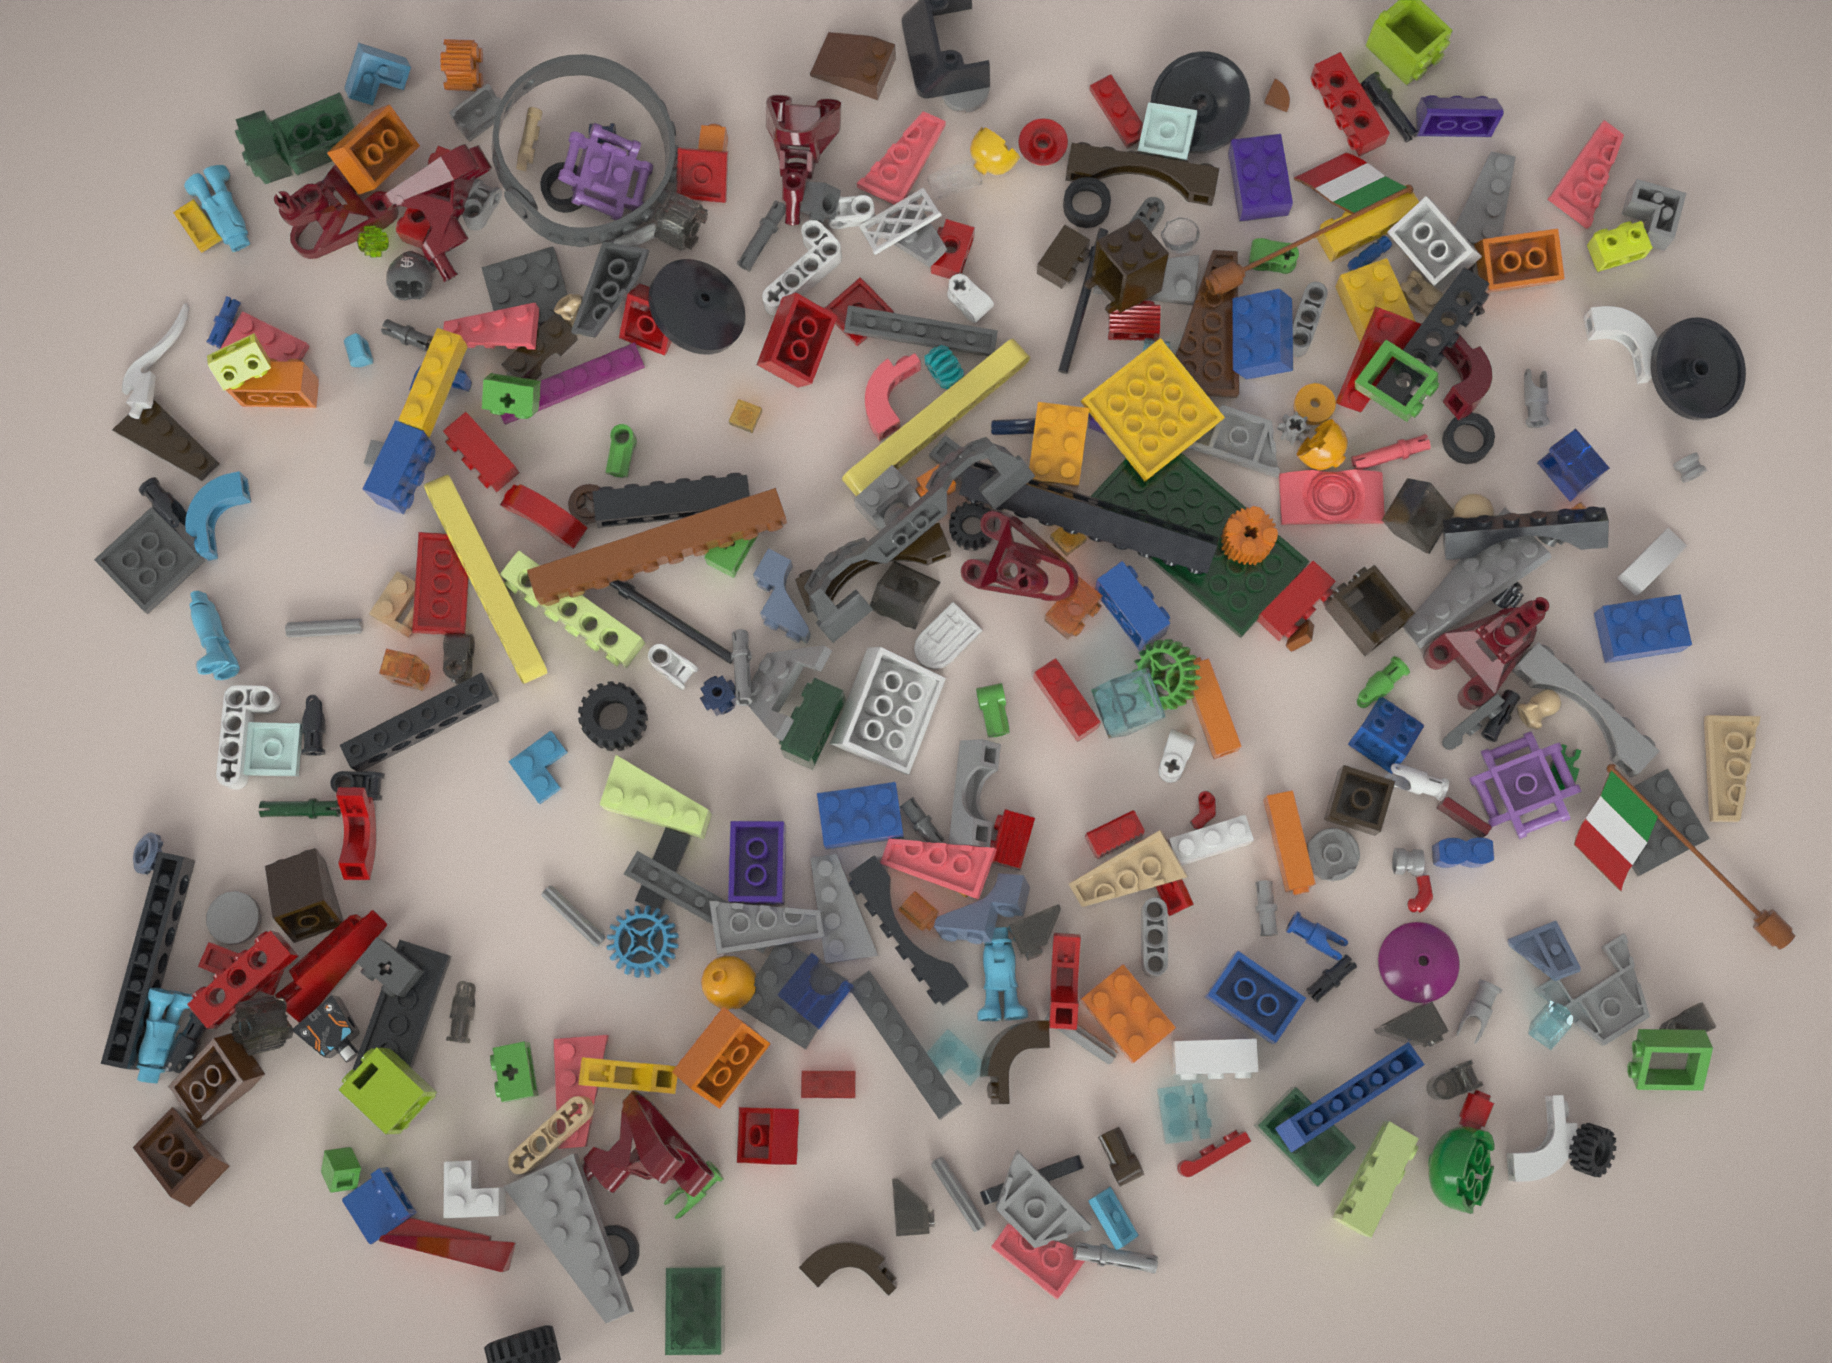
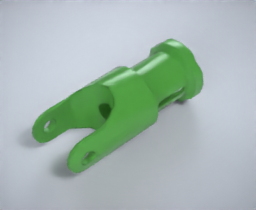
[1357,656,1410,708]
[664,1160,724,1219]

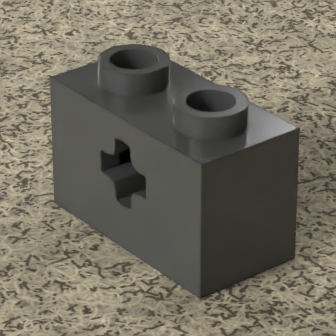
[356,937,425,998]

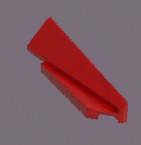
[275,910,387,1023]
[379,1218,516,1272]

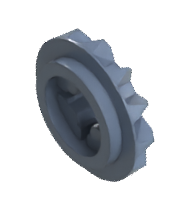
[133,832,163,875]

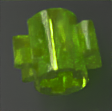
[357,226,389,258]

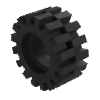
[949,501,995,551]
[1569,1123,1617,1178]

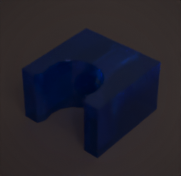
[1537,428,1610,502]
[777,952,856,1031]

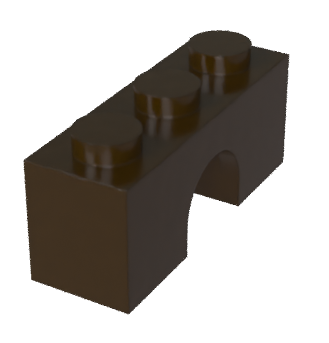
[501,312,578,380]

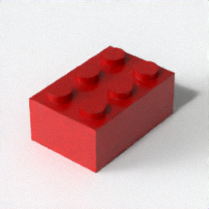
[756,292,838,388]

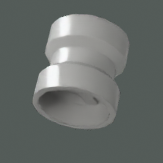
[1392,848,1425,876]

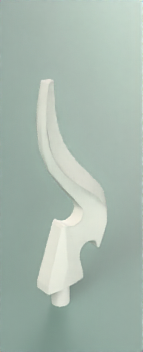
[122,304,189,419]

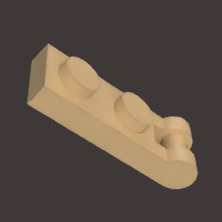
[1400,270,1454,326]

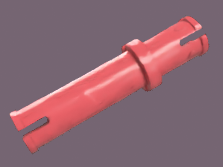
[1351,434,1431,470]

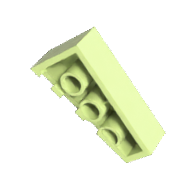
[599,755,712,839]
[1332,1121,1419,1238]

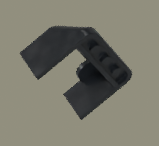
[902,0,990,99]

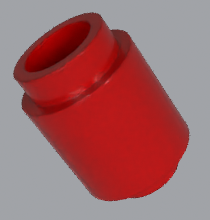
[1459,1089,1495,1130]

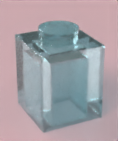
[1528,1000,1573,1050]

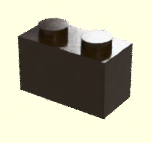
[1037,225,1090,289]

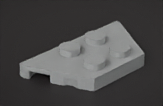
[1188,405,1280,478]
[996,1150,1092,1248]

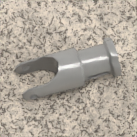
[1524,369,1550,428]
[1457,979,1502,1044]

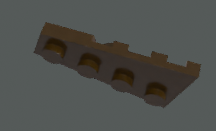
[112,399,220,481]

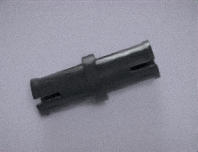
[1481,689,1521,742]
[1306,954,1357,1003]

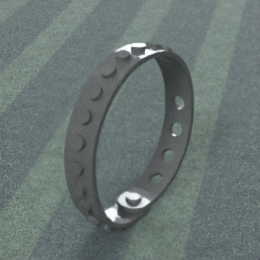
[491,54,679,247]

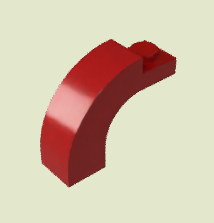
[500,484,588,549]
[336,787,376,880]
[1049,933,1081,1030]

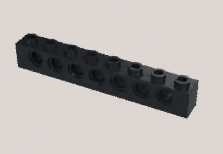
[101,852,196,1070]

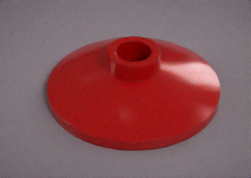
[1018,118,1068,166]

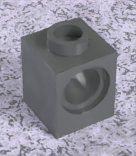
[800,182,841,223]

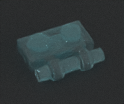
[1157,1083,1212,1144]

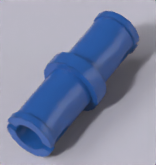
[206,296,241,348]

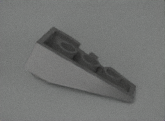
[571,242,650,338]

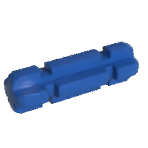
[1347,236,1392,271]

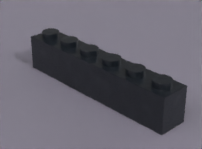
[592,473,750,528]

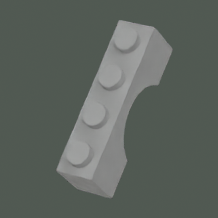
[949,739,1001,847]

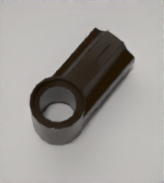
[1098,1127,1145,1187]

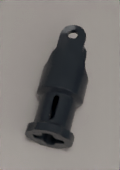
[138,477,187,528]
[301,694,326,756]
[164,1012,207,1073]

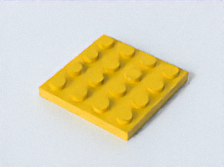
[1080,338,1225,481]

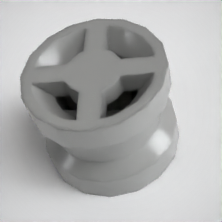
[1673,452,1707,483]

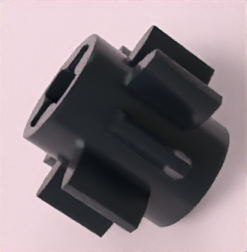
[1491,581,1524,609]

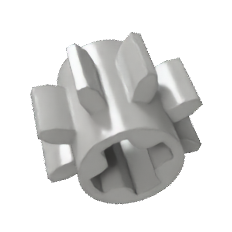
[1277,411,1311,445]

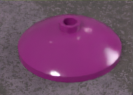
[1378,922,1460,1003]

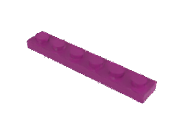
[500,342,645,425]

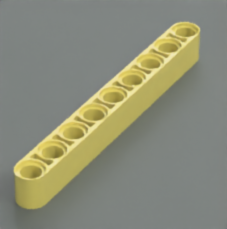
[842,338,1030,496]
[424,474,548,684]

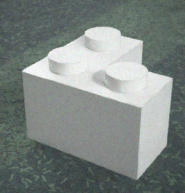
[444,1160,506,1218]

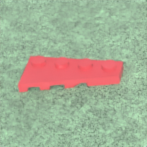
[857,111,946,205]

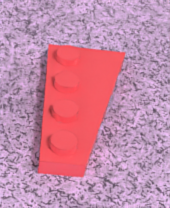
[1547,120,1624,229]
[443,303,539,349]
[880,838,997,899]
[554,1035,609,1149]

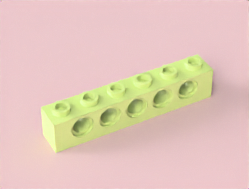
[500,550,645,668]

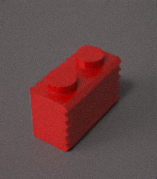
[1108,301,1161,342]
[990,809,1035,871]
[1085,810,1145,859]

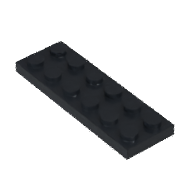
[353,939,452,1070]

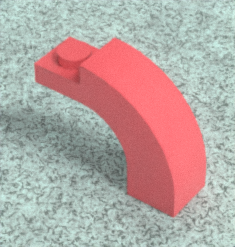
[865,353,921,442]

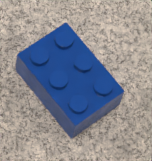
[1233,288,1293,380]
[362,420,436,515]
[1094,561,1170,651]
[1594,594,1692,663]
[817,782,904,850]
[1204,951,1306,1044]

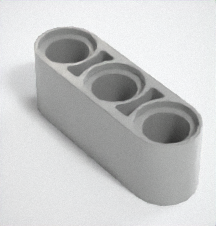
[1293,281,1328,357]
[1141,897,1168,978]

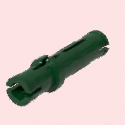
[259,798,341,819]

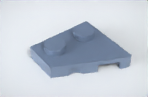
[1507,921,1581,981]

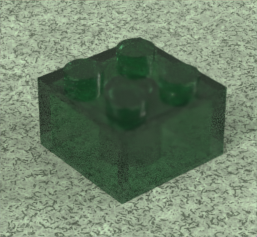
[235,110,293,184]

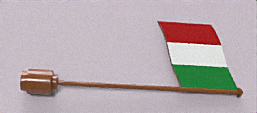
[1205,152,1414,295]
[1574,764,1796,950]

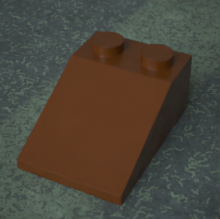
[810,32,896,101]
[168,1032,265,1129]
[133,1107,230,1207]

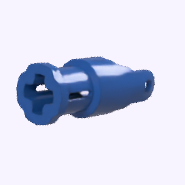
[1286,911,1348,960]

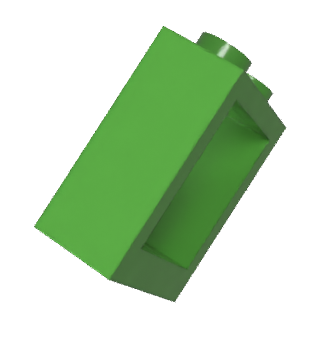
[1355,340,1440,422]
[1627,1029,1713,1091]

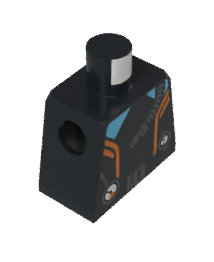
[292,995,360,1063]

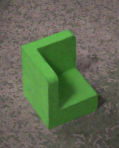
[321,1147,361,1193]

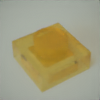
[729,399,763,433]
[1050,527,1087,557]

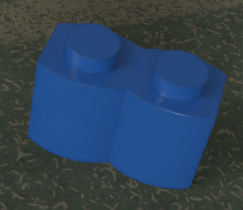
[1432,837,1494,868]

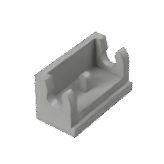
[449,84,501,142]

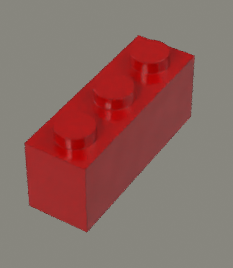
[443,412,520,493]
[1257,560,1336,641]
[1033,658,1101,742]

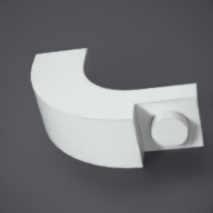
[1584,306,1658,384]
[1506,1095,1577,1182]

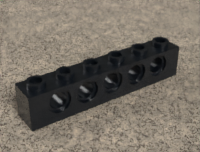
[1376,267,1490,407]
[340,672,499,772]

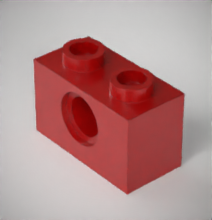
[931,219,975,279]

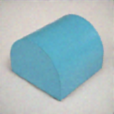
[344,333,374,367]

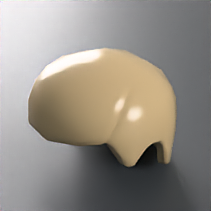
[1453,494,1494,518]

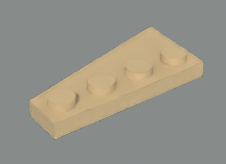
[1704,715,1761,822]
[1069,830,1188,907]

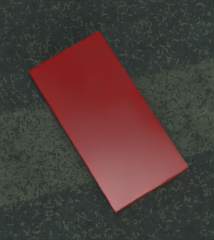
[412,532,469,636]

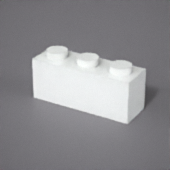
[1168,815,1254,865]
[1172,1039,1258,1080]

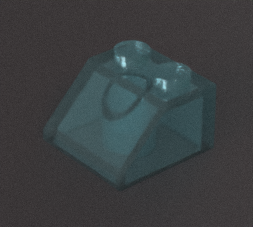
[1091,668,1166,739]

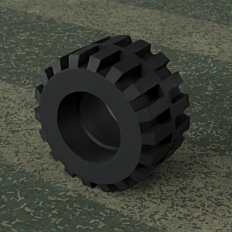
[578,681,648,751]
[484,1325,561,1363]

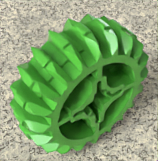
[1131,639,1202,710]

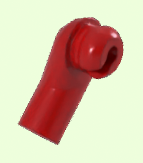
[1189,791,1216,830]
[1407,875,1433,913]

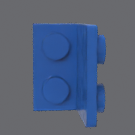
[1348,697,1424,774]
[342,1167,417,1244]

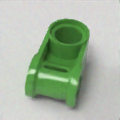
[1248,238,1299,274]

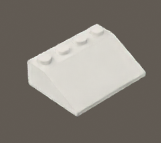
[830,647,946,775]

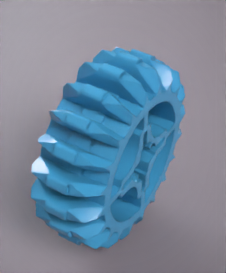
[607,905,679,978]

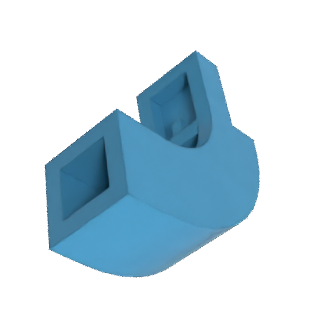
[185,471,251,561]

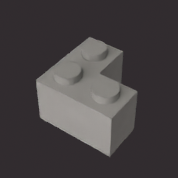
[1622,179,1686,251]

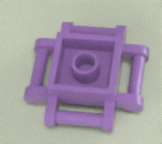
[558,123,654,221]
[1469,731,1582,839]

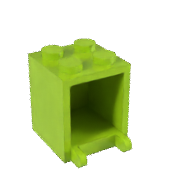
[1365,0,1453,85]
[338,1047,437,1135]

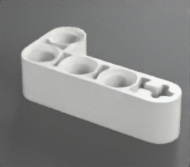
[762,220,842,316]
[216,685,281,790]

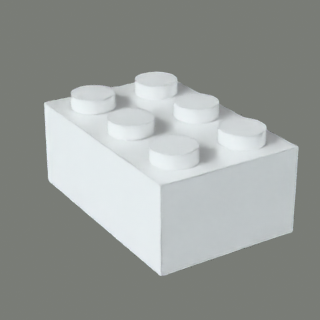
[1388,196,1482,292]

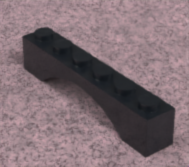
[1443,506,1609,560]
[848,855,969,1006]

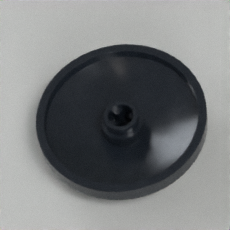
[1150,51,1251,154]
[648,259,746,355]
[1650,317,1746,421]

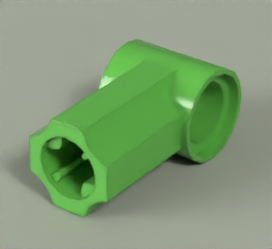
[605,424,637,478]
[976,683,1010,738]

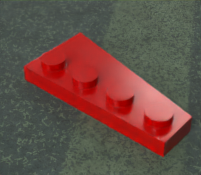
[1336,306,1422,413]

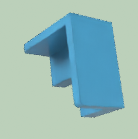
[344,42,411,106]

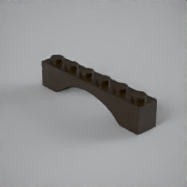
[1065,142,1220,206]
[795,522,951,613]

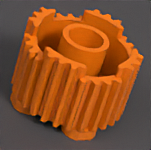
[440,39,483,91]
[1221,506,1278,565]

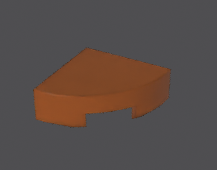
[1264,79,1290,112]
[1285,619,1315,652]

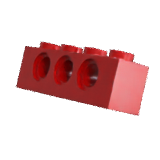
[1310,52,1390,157]
[396,146,451,249]
[187,930,299,1029]

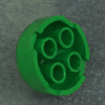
[1428,1126,1495,1214]

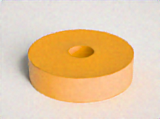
[1293,383,1336,425]

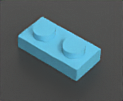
[1088,1187,1139,1250]

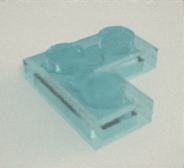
[927,1029,982,1086]

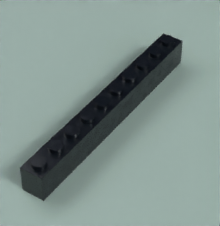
[959,461,1219,574]

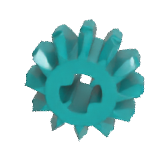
[925,345,964,390]

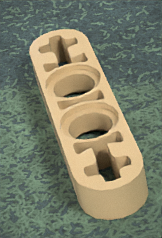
[508,1096,594,1174]

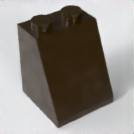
[265,848,344,943]

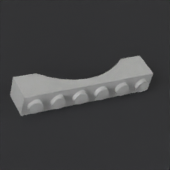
[1512,642,1660,778]

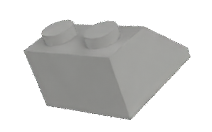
[854,465,920,532]

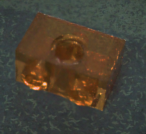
[1044,576,1102,640]
[379,648,431,691]

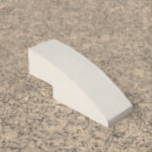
[1617,528,1687,596]

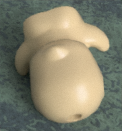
[554,294,583,336]
[1517,689,1561,729]

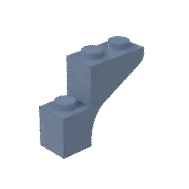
[753,548,811,643]
[934,873,1030,944]

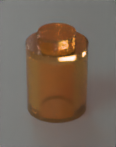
[898,890,940,932]

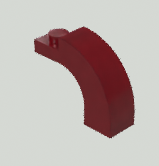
[1442,332,1493,420]

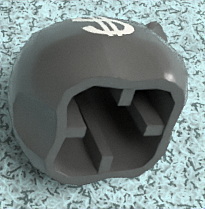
[386,251,437,301]

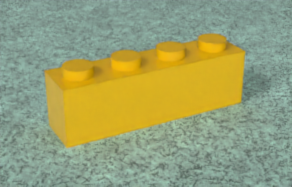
[1316,184,1419,262]
[398,328,468,438]

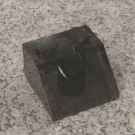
[1382,478,1454,554]
[870,561,941,630]
[1008,904,1061,961]
[1374,1002,1449,1048]
[892,1177,935,1236]

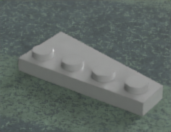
[1455,152,1516,247]

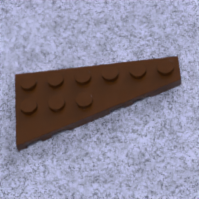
[1175,250,1239,398]

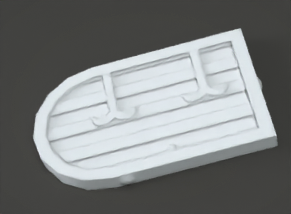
[914,602,982,670]

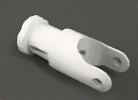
[1384,763,1449,801]

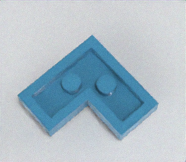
[508,731,568,804]

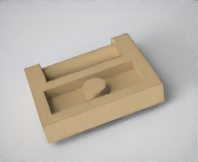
[516,107,543,171]
[369,571,415,638]

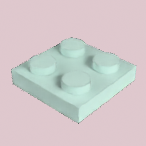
[1138,102,1198,161]
[244,722,302,777]

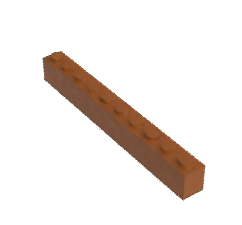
[527,488,787,606]

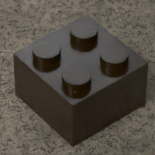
[1324,765,1395,836]

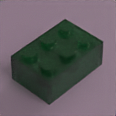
[271,92,357,176]
[779,677,846,771]
[1253,1087,1356,1187]
[665,1265,725,1355]

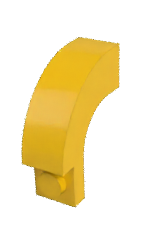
[579,1057,677,1094]

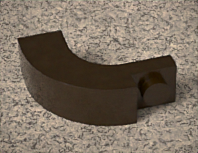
[980,1020,1050,1105]
[799,1241,897,1296]

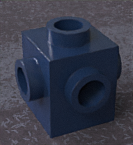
[700,675,737,716]

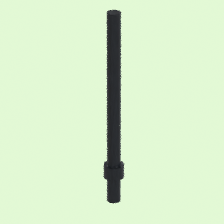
[1058,228,1108,374]
[609,579,733,664]

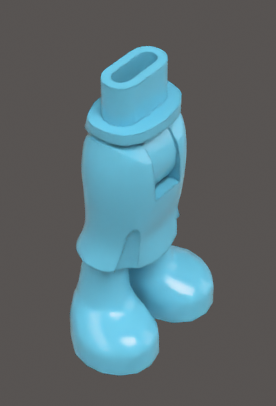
[184,165,250,252]
[189,591,240,680]
[977,927,1029,1022]
[137,988,193,1084]

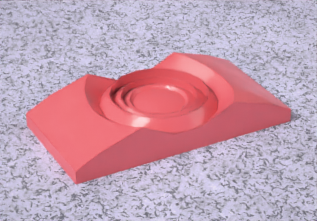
[1279,469,1385,525]

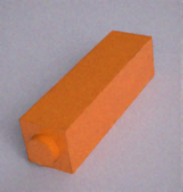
[1191,657,1242,759]
[1263,790,1316,895]

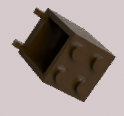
[1084,218,1169,314]
[1325,565,1416,656]

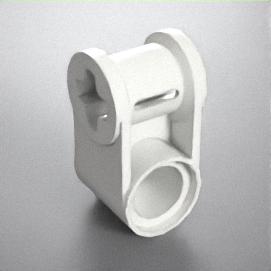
[828,195,876,229]
[947,274,994,323]
[648,644,699,690]
[1158,729,1196,783]

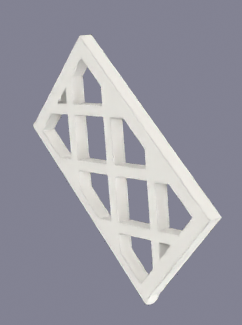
[859,188,942,255]

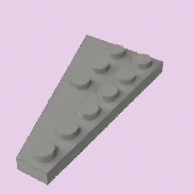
[1403,507,1552,648]
[504,1153,634,1323]

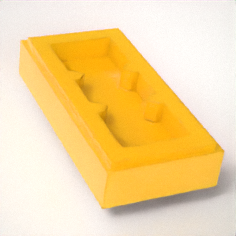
[173,199,223,253]

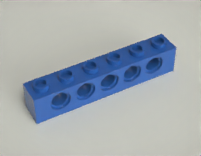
[1275,1042,1425,1152]

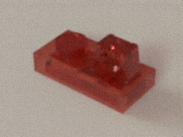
[801,1071,856,1099]

